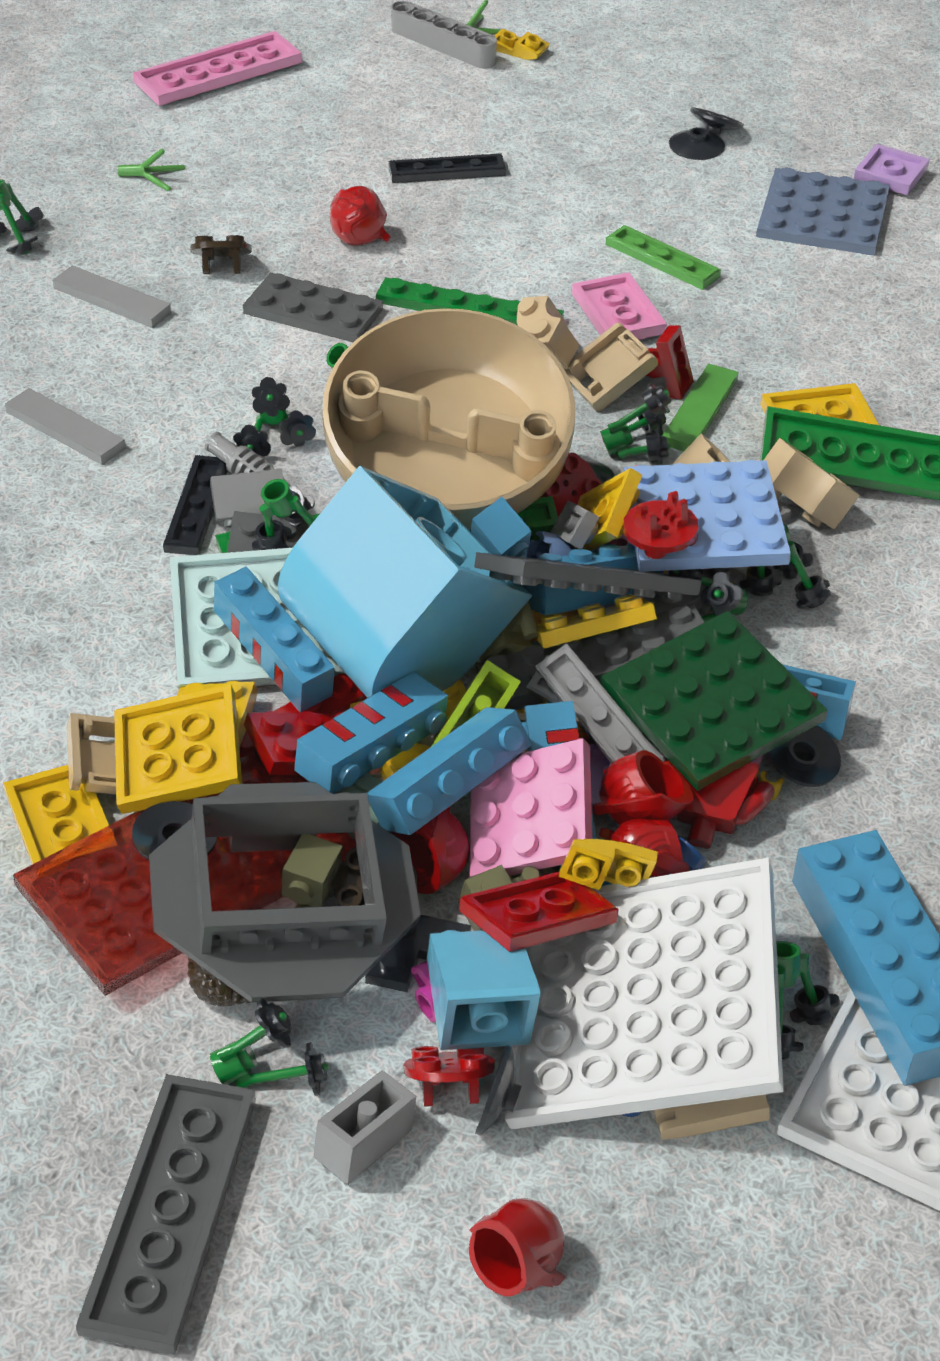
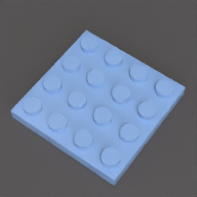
[623,460,791,572]

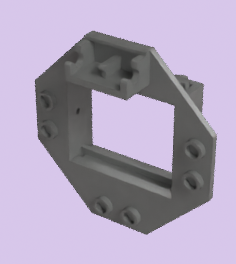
[149,782,421,1003]

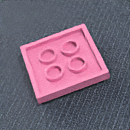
[470,738,592,877]

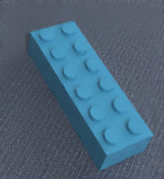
[792,830,940,1086]

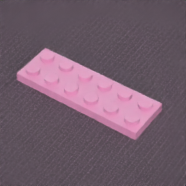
[133,31,302,106]

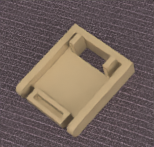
[564,322,658,412]
[66,713,116,795]
[653,1095,770,1140]

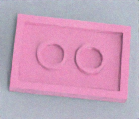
[572,272,667,340]

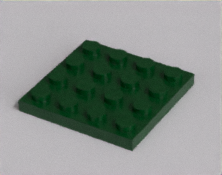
[601,611,828,791]

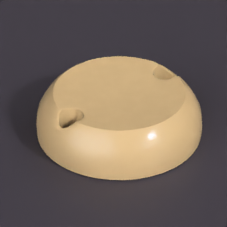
[322,309,575,530]

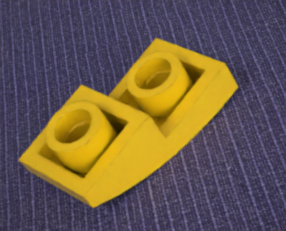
[494,28,550,60]
[559,839,658,890]

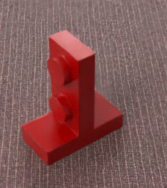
[646,325,694,399]

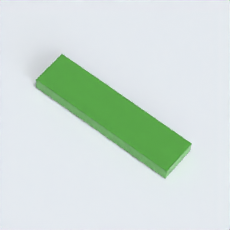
[605,225,721,290]
[662,363,739,452]

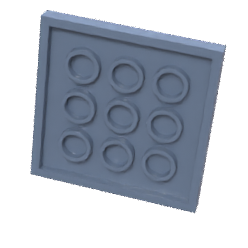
[756,167,890,256]

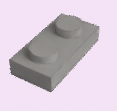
[550,500,600,550]

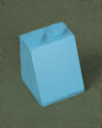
[427,930,541,1050]

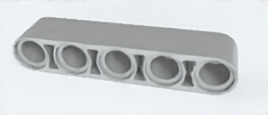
[391,1,497,69]

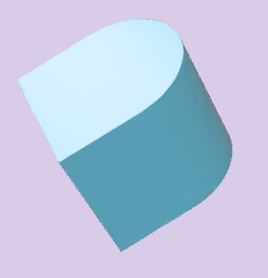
[278,466,532,698]

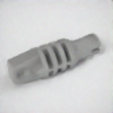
[205,432,291,486]

